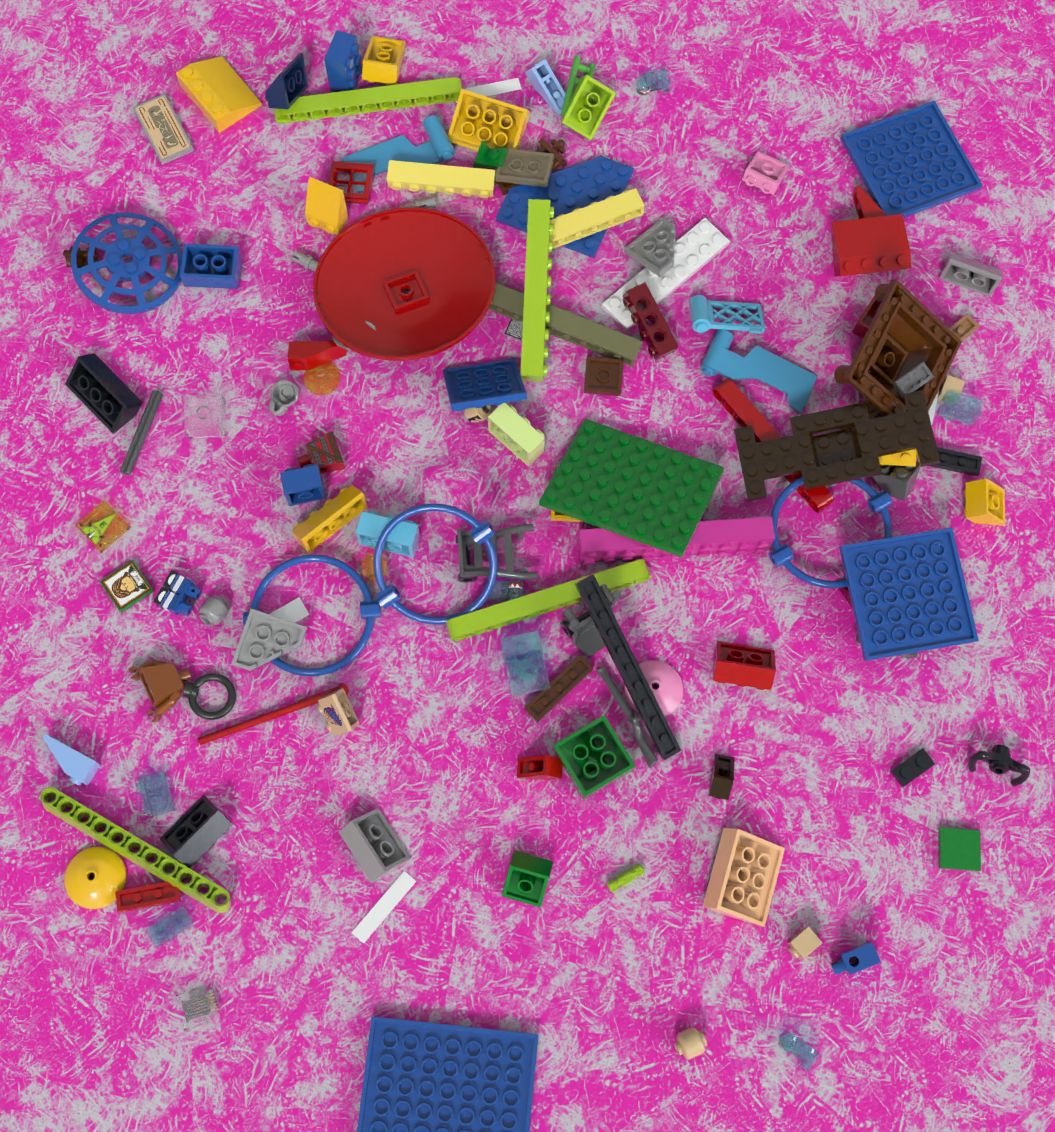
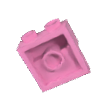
[742,151,790,195]

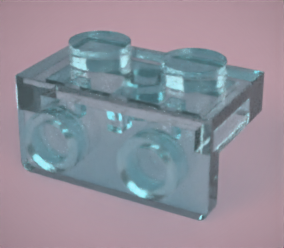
[937,391,983,425]

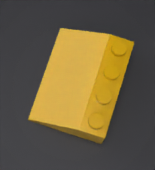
[176,56,262,133]
[448,89,531,151]

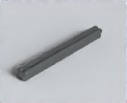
[120,390,163,476]

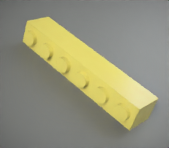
[387,160,495,198]
[550,188,645,249]

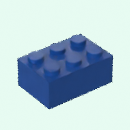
[324,30,363,92]
[180,243,242,289]

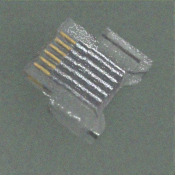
[176,988,221,1031]

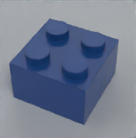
[280,464,326,506]

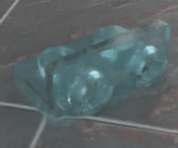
[136,771,175,818]

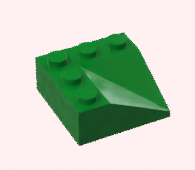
[553,715,636,800]

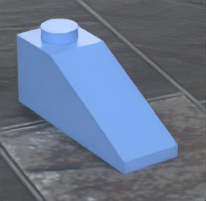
[525,60,565,115]
[42,733,100,786]

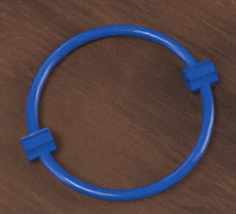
[768,477,893,588]
[373,503,498,625]
[243,554,381,676]

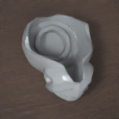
[268,380,299,416]

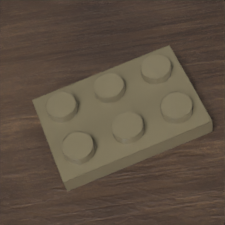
[495,148,555,187]

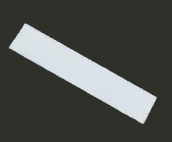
[456,78,521,103]
[352,871,416,944]

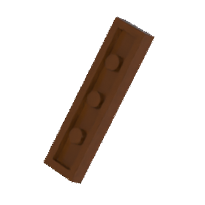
[524,655,594,723]

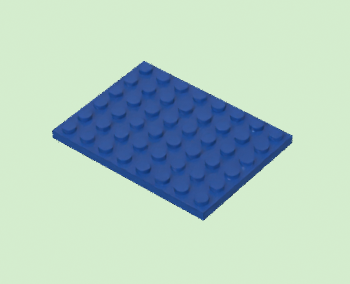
[357,1016,539,1132]

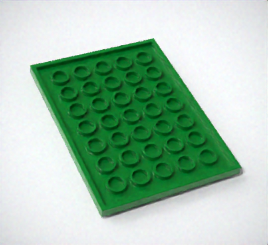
[539,419,725,558]

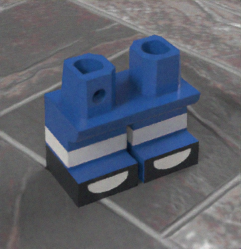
[153,570,202,616]

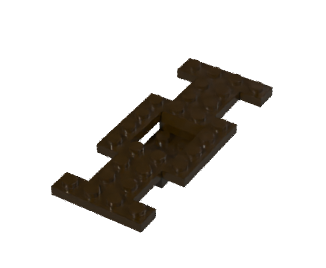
[734,390,940,502]

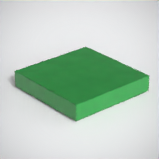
[938,827,981,872]

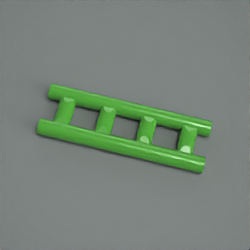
[561,55,595,118]

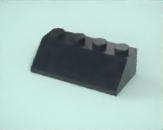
[65,353,142,433]

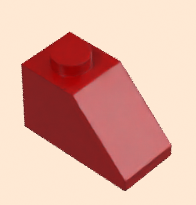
[517,755,563,780]

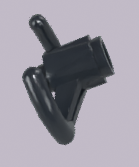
[968,744,1030,786]

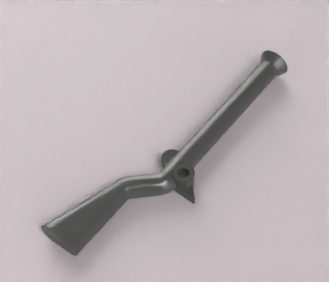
[596,666,658,768]

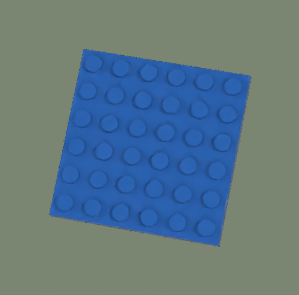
[840,101,983,218]
[839,528,979,661]

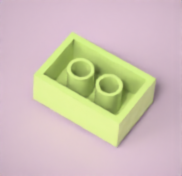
[488,403,545,467]

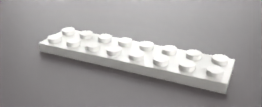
[602,218,730,331]

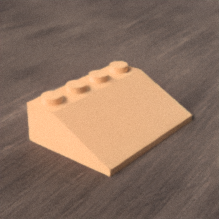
[702,828,785,927]

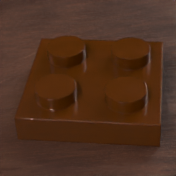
[584,356,623,396]

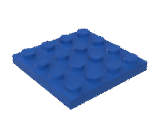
[442,358,527,411]

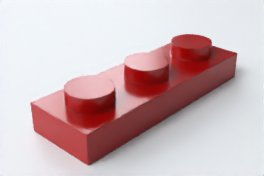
[115,882,181,913]

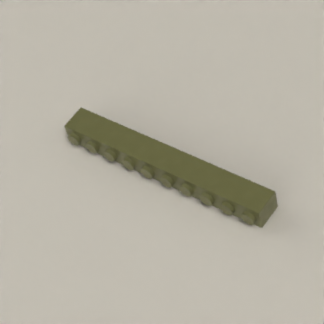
[489,282,643,368]

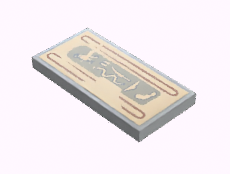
[133,94,194,165]

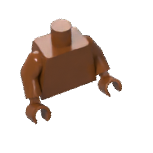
[129,659,191,723]

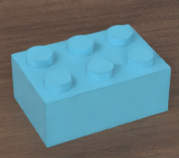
[356,511,420,558]

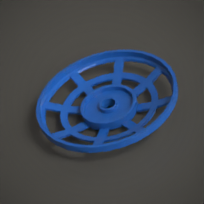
[71,212,182,314]

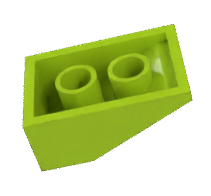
[561,75,616,141]

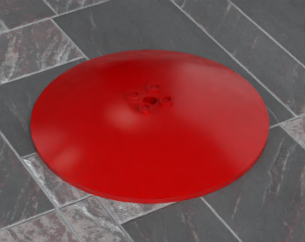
[313,207,496,361]

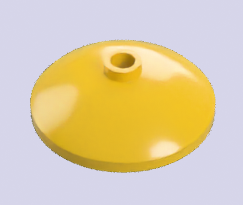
[64,847,127,909]

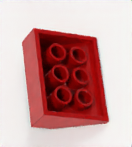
[831,214,911,277]

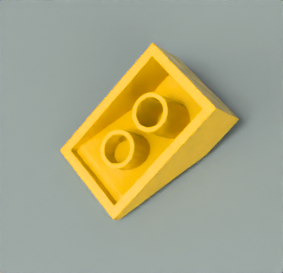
[362,36,406,85]
[305,177,348,235]

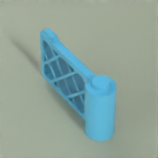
[689,295,765,334]

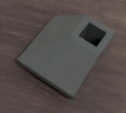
[873,462,920,500]

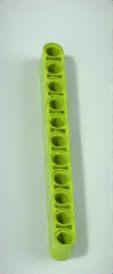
[274,77,463,123]
[446,559,651,641]
[40,787,231,913]

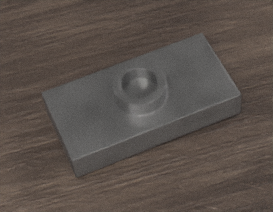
[893,361,934,398]

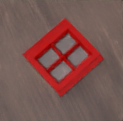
[328,161,374,204]

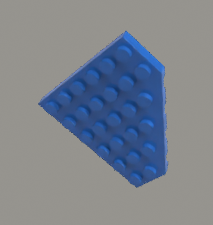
[496,156,634,258]

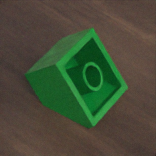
[502,850,554,908]

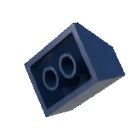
[265,53,308,109]

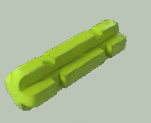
[607,864,645,893]

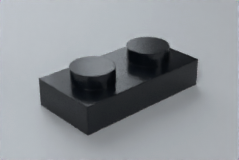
[890,748,935,788]

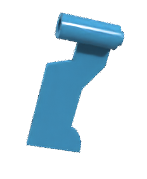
[342,115,455,194]
[700,329,817,414]

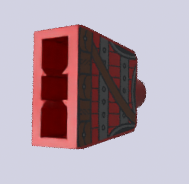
[298,431,345,473]

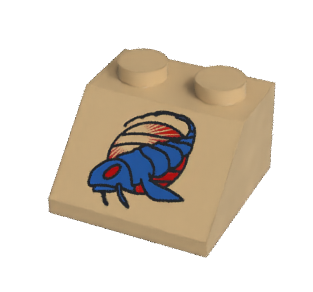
[318,688,360,736]

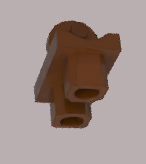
[535,138,567,171]
[63,246,99,269]

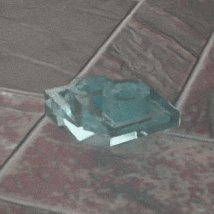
[146,906,193,948]

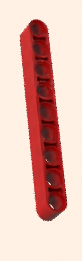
[712,378,834,513]

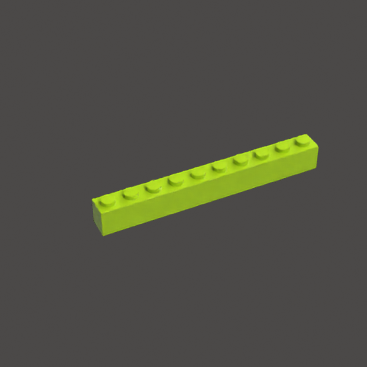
[521,199,554,382]

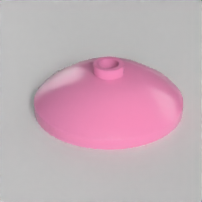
[624,660,683,716]

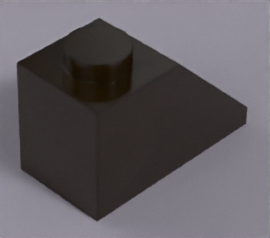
[709,754,734,800]

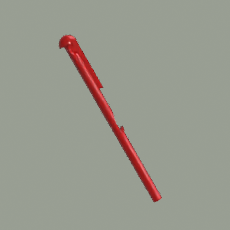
[198,683,349,745]

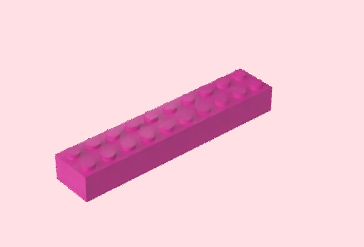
[578,517,775,565]

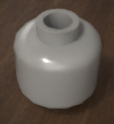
[199,597,228,626]

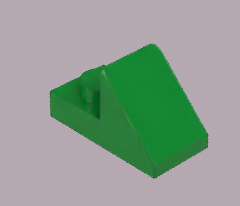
[473,141,508,168]

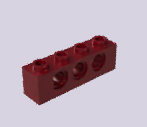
[622,282,679,361]

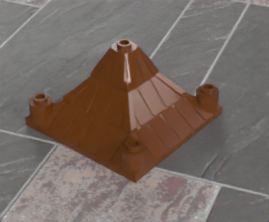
[834,279,962,416]

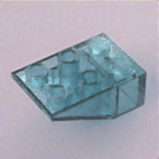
[499,631,550,696]

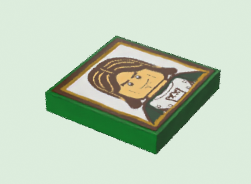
[99,560,154,613]

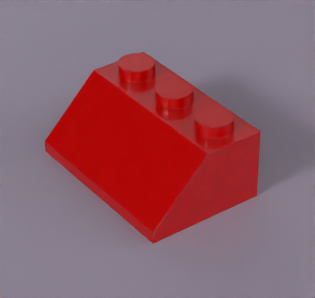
[713,641,776,690]

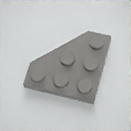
[624,218,676,277]
[231,609,308,671]

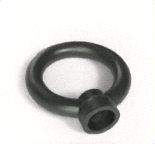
[183,673,236,720]

